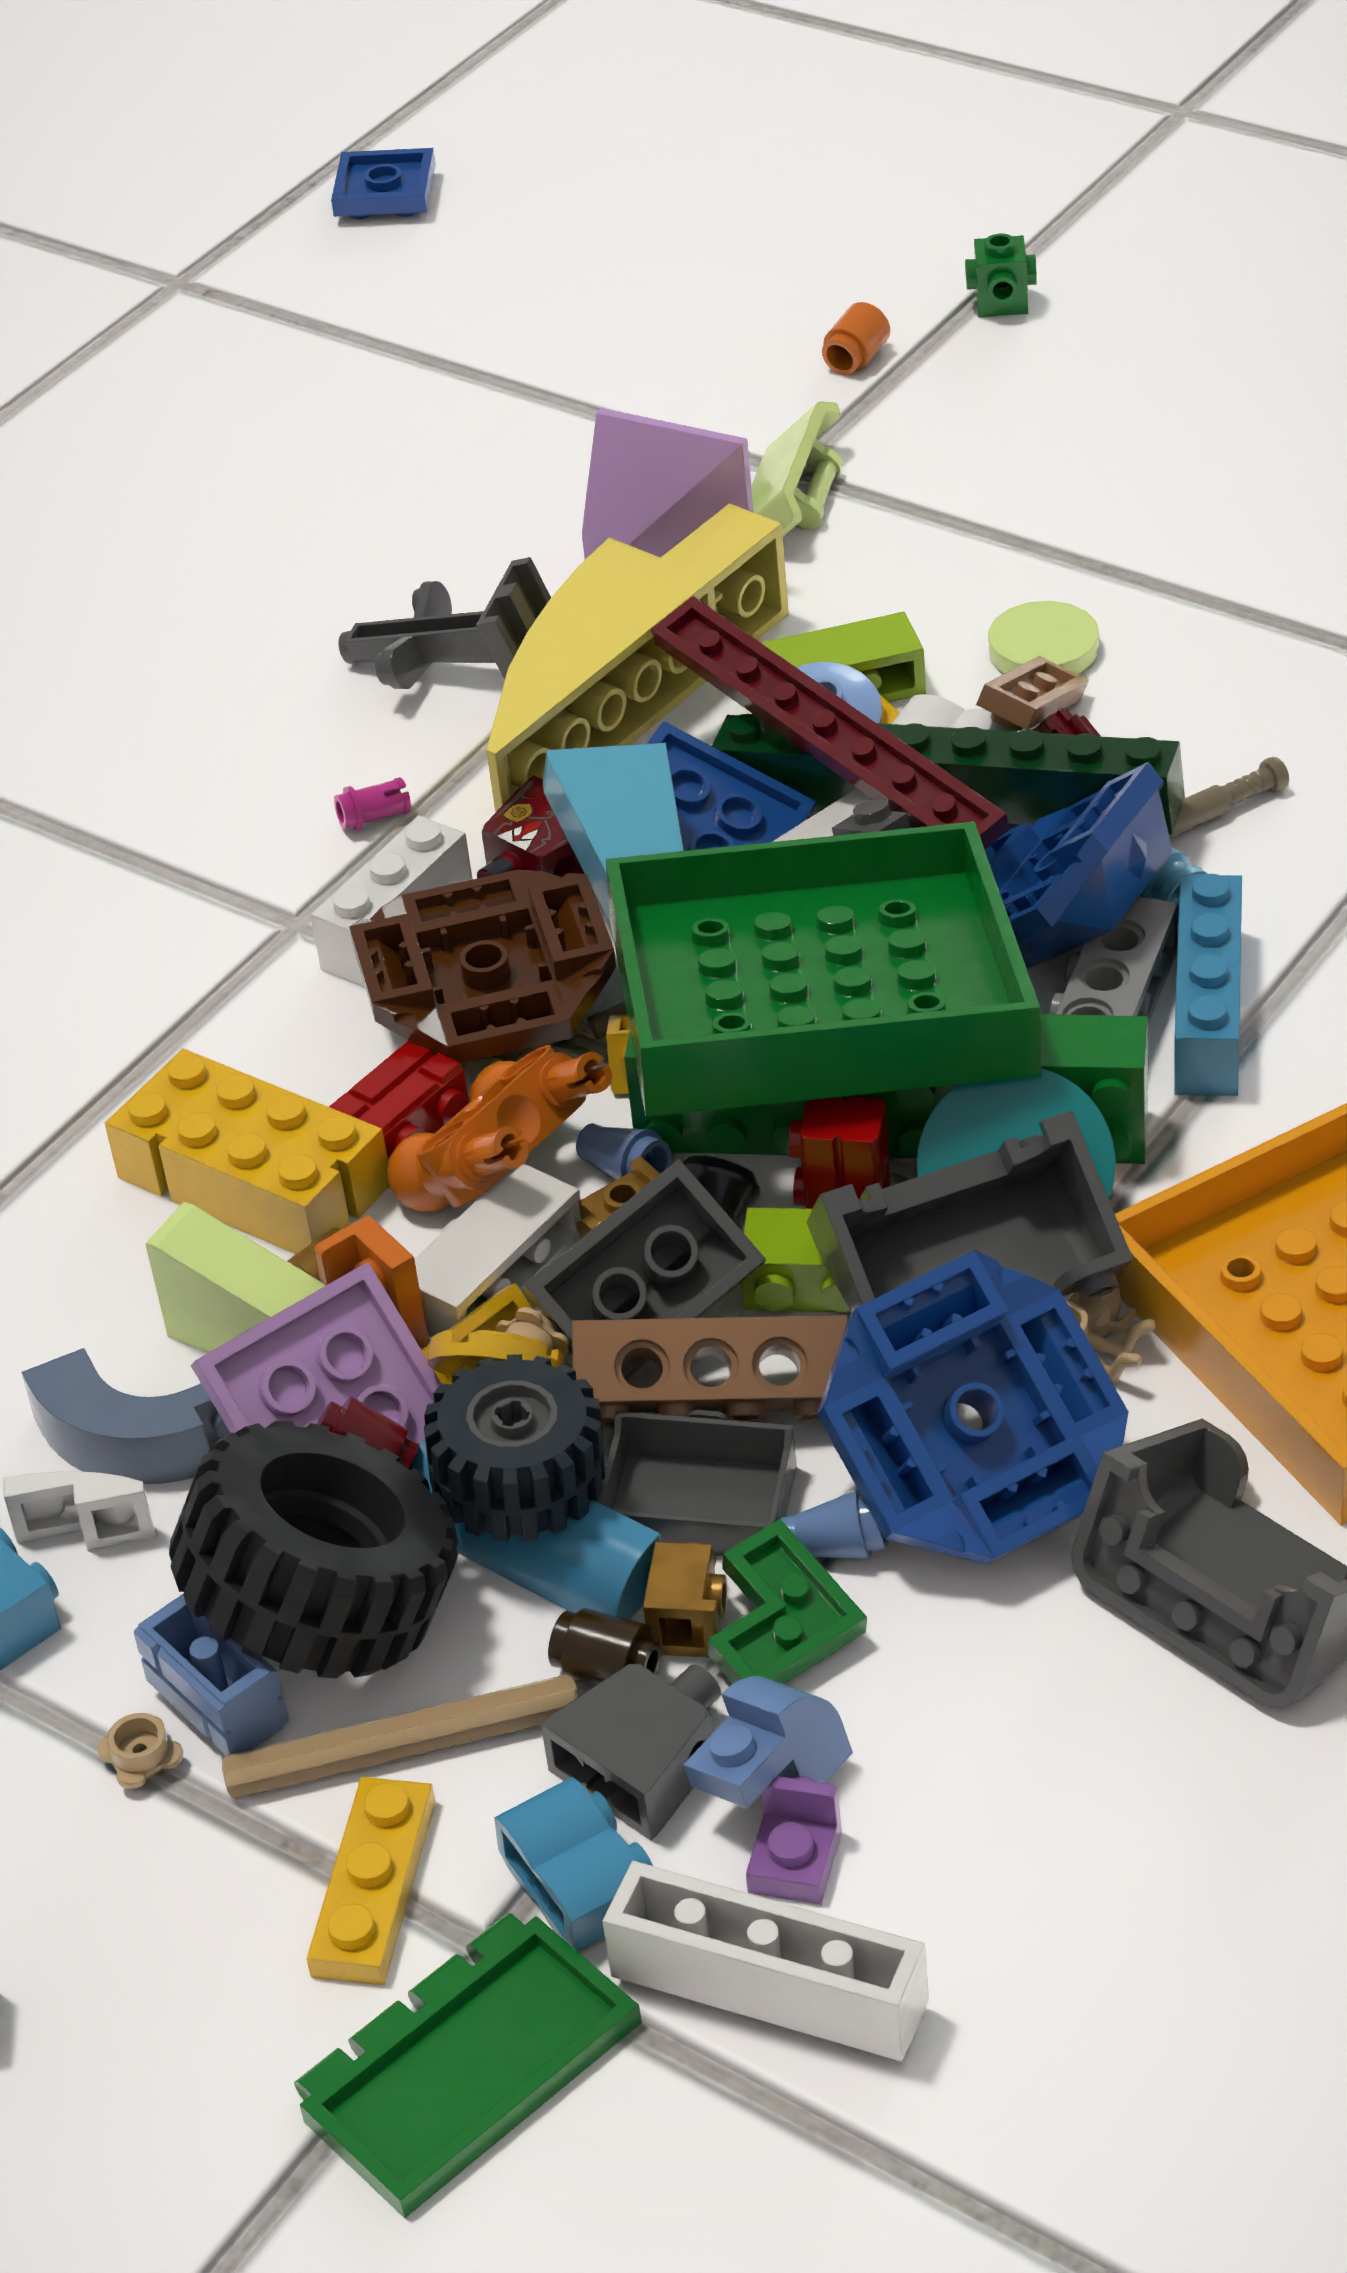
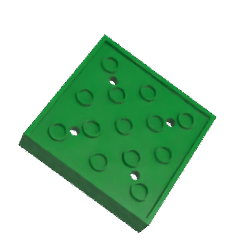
[606,822,1041,1117]

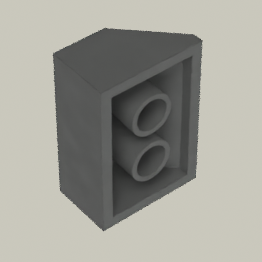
[524,1159,766,1379]

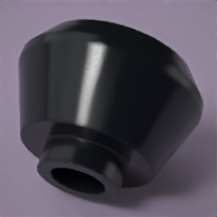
[683,1155,761,1226]

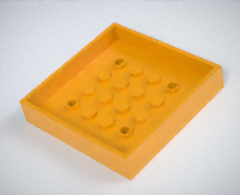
[1115,1103,1347,1526]

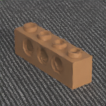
[572,1315,847,1424]

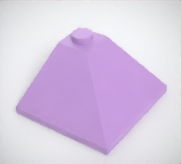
[581,408,754,559]

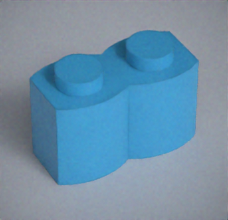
[494,1777,653,1952]

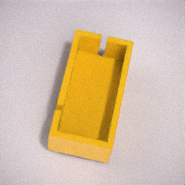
[104,1048,390,1254]

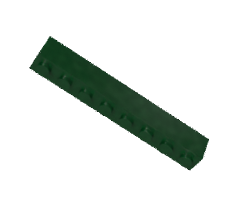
[712,713,1185,835]

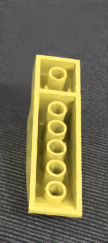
[486,503,789,813]

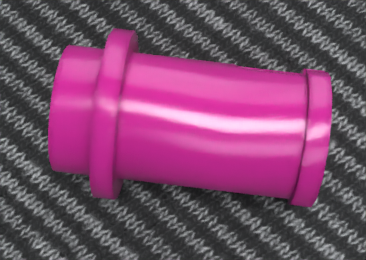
[334,777,411,831]

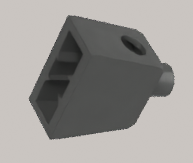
[541,1664,721,1841]

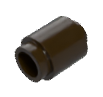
[548,1608,661,1686]

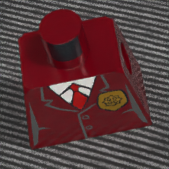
[477,775,585,878]

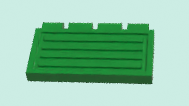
[294,1913,642,2219]

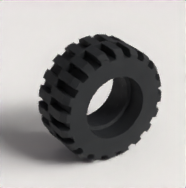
[169,1421,459,1679]

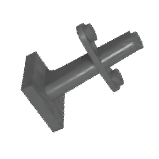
[338,557,551,689]

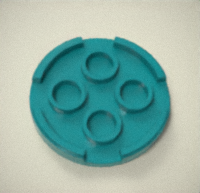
[917,1068,1116,1201]

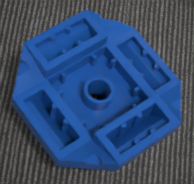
[985,762,1173,969]
[817,1250,1129,1565]

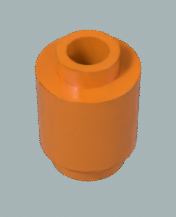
[822,302,891,375]

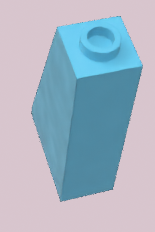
[543,743,684,924]

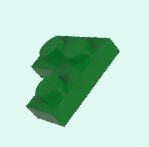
[707,1519,867,1684]

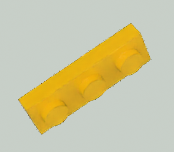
[306,1777,436,1985]

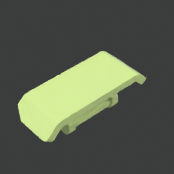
[751,401,843,537]

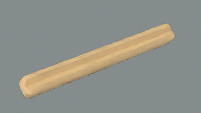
[222,1674,579,1799]

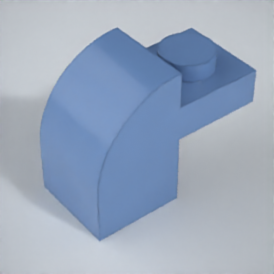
[683,1676,853,1809]

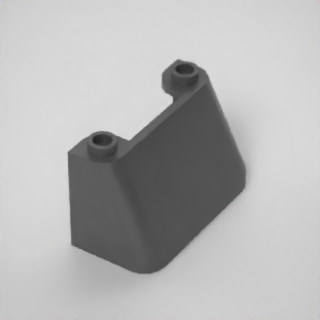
[807,1110,1133,1313]
[1071,1418,1347,1708]

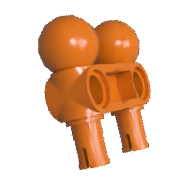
[387,1045,612,1212]

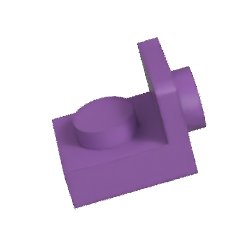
[746,1776,842,1905]

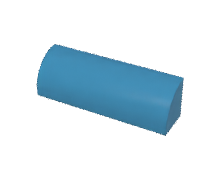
[408,1438,661,1620]

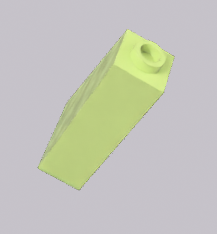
[145,1202,326,1353]

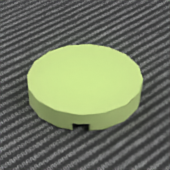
[988,600,1099,674]

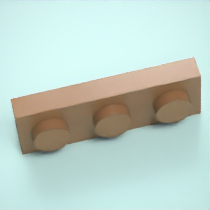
[976,656,1089,731]

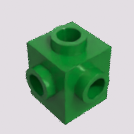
[965,233,1037,317]

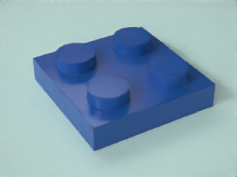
[331,147,436,219]

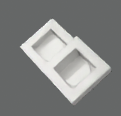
[2,1471,156,1551]

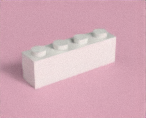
[602,1860,929,2062]

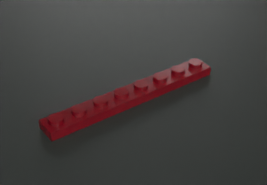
[651,596,1010,850]

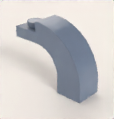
[21,1348,230,1484]

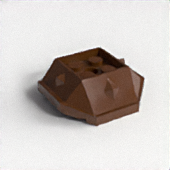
[349,870,616,1064]

